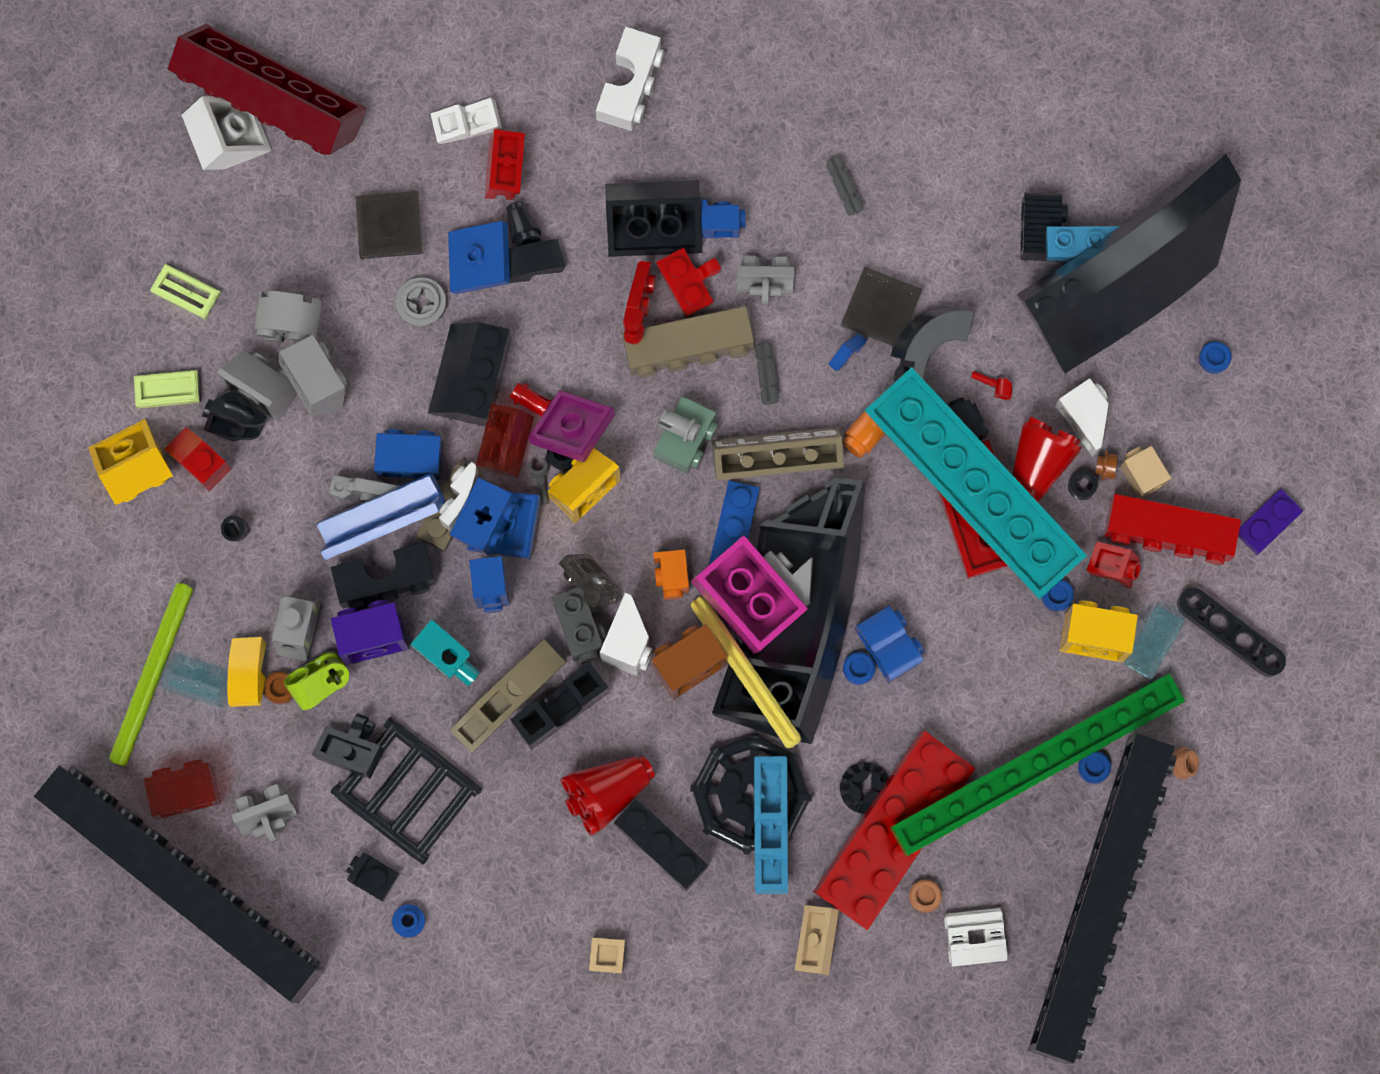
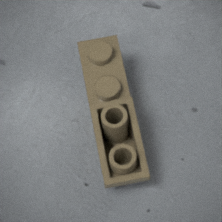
[449,639,567,753]

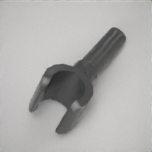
[528,458,549,505]

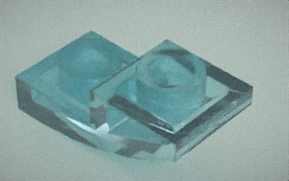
[1124,606,1185,680]

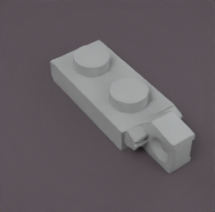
[329,475,399,502]

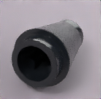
[506,201,541,246]

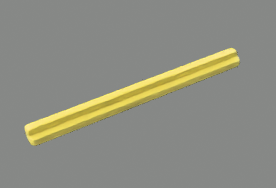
[691,596,801,748]

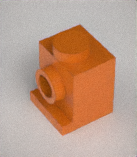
[653,550,689,600]

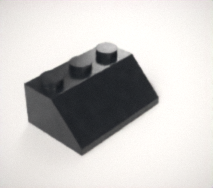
[605,180,702,257]
[428,322,512,428]

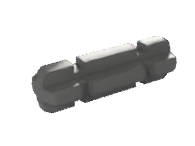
[826,156,863,216]
[755,343,779,405]

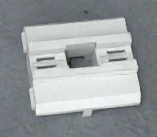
[944,908,1008,967]

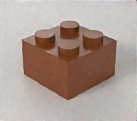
[651,624,728,700]

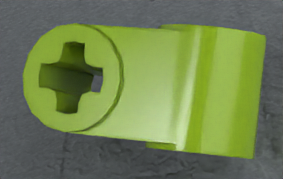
[284,652,349,710]

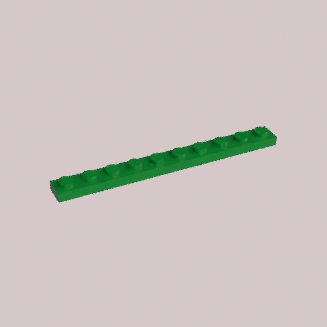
[890,673,1186,856]

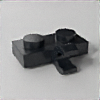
[312,713,384,779]

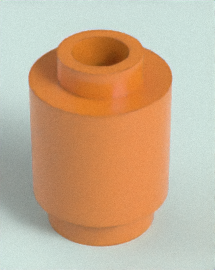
[842,411,885,458]

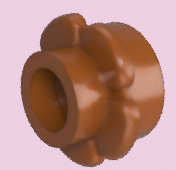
[1096,450,1118,481]

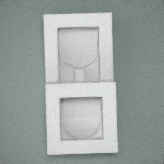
[431,98,502,144]

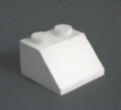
[182,96,272,170]
[600,593,653,676]

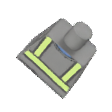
[272,596,322,662]

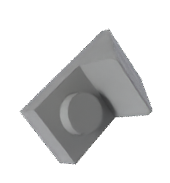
[763,551,813,607]

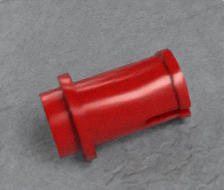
[510,382,552,417]

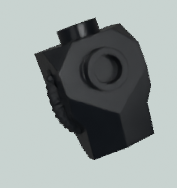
[202,391,267,441]

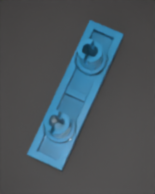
[1046,226,1121,262]

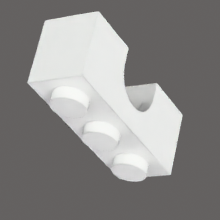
[596,27,665,131]

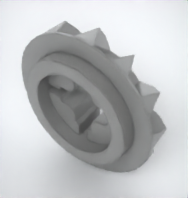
[396,277,446,328]

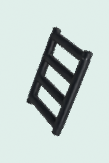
[331,717,482,865]

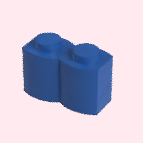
[855,606,925,683]

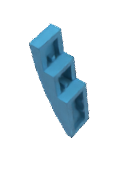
[754,756,788,894]

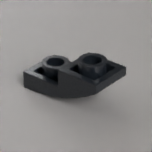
[509,239,566,283]

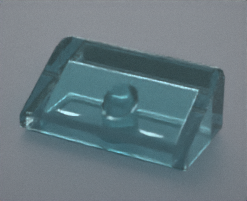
[162,653,228,709]

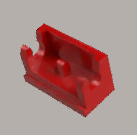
[484,129,525,200]

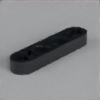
[1177,588,1286,677]

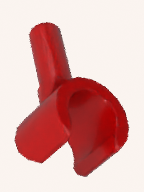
[971,371,1013,401]

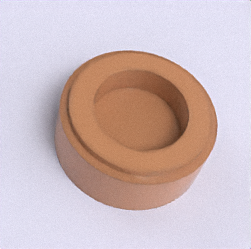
[909,880,942,913]

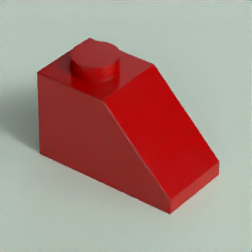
[164,427,231,492]

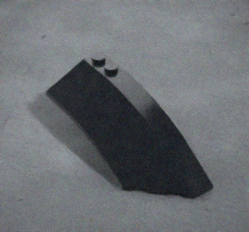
[1017,153,1241,373]
[712,477,866,744]

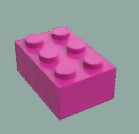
[690,535,808,654]

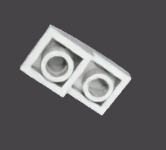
[439,462,479,532]

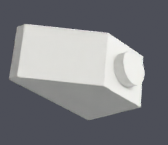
[1055,378,1109,457]

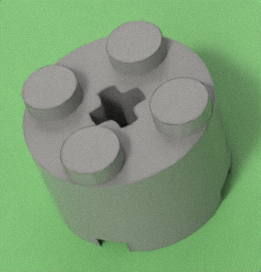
[254,291,322,344]

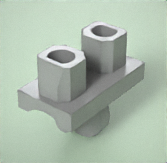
[737,256,794,305]
[232,784,298,842]

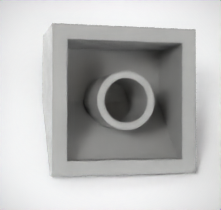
[217,350,297,422]

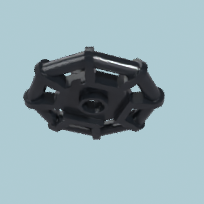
[690,733,812,855]

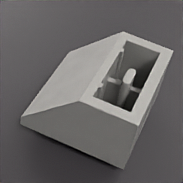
[279,335,347,416]

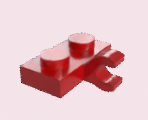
[656,247,721,318]

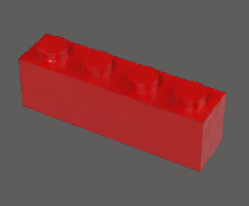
[1104,494,1241,565]

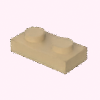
[795,905,839,976]

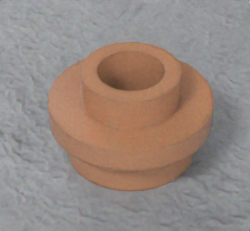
[1172,747,1199,780]

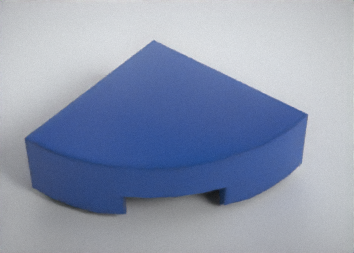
[828,333,867,371]

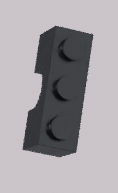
[330,543,436,611]
[510,662,610,750]
[614,799,709,892]

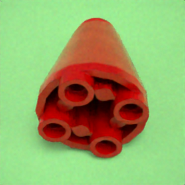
[1012,416,1082,502]
[560,755,655,836]

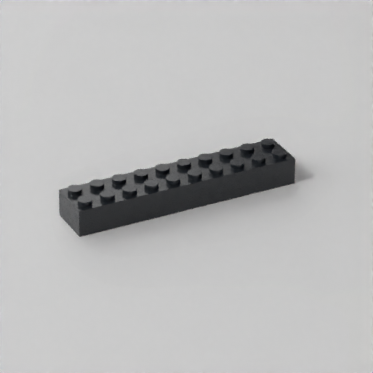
[1028,733,1177,1064]
[33,765,324,1004]

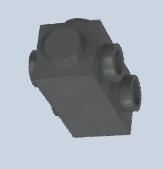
[551,586,606,664]

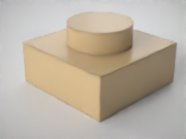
[589,937,625,974]

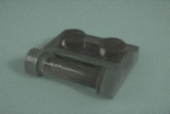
[558,553,622,607]

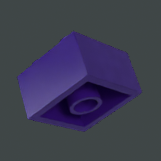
[330,600,409,665]

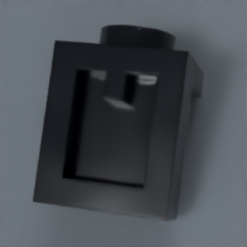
[346,852,400,902]

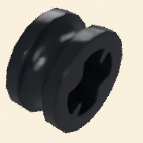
[1068,470,1098,500]

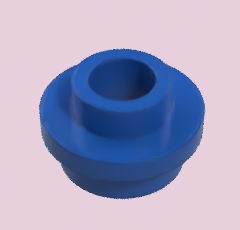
[392,904,425,938]

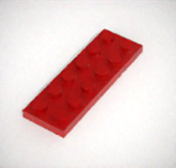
[813,731,976,930]

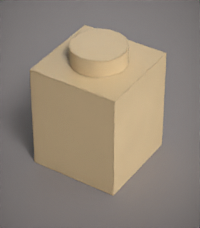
[1120,446,1171,499]

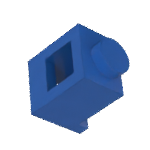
[701,200,745,238]

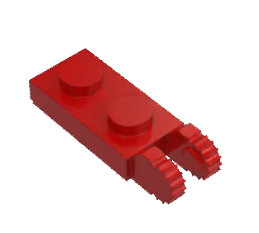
[623,261,656,345]

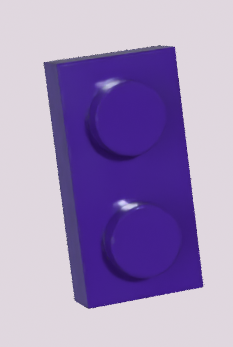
[1238,489,1303,555]

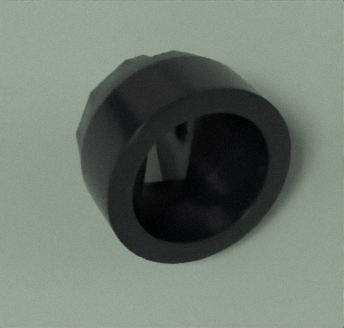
[221,516,249,542]

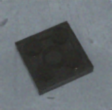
[355,191,423,259]
[841,267,923,346]

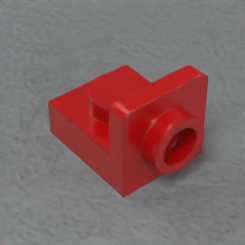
[1086,541,1141,588]

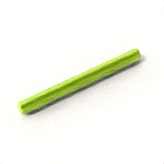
[109,583,193,766]

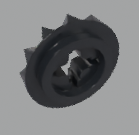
[840,762,889,814]

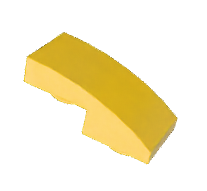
[227,637,266,707]

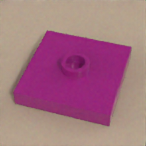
[528,390,615,462]

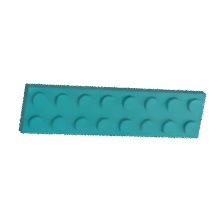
[864,367,1087,599]

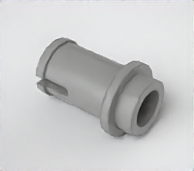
[658,408,701,443]

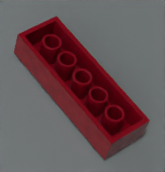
[167,24,367,155]

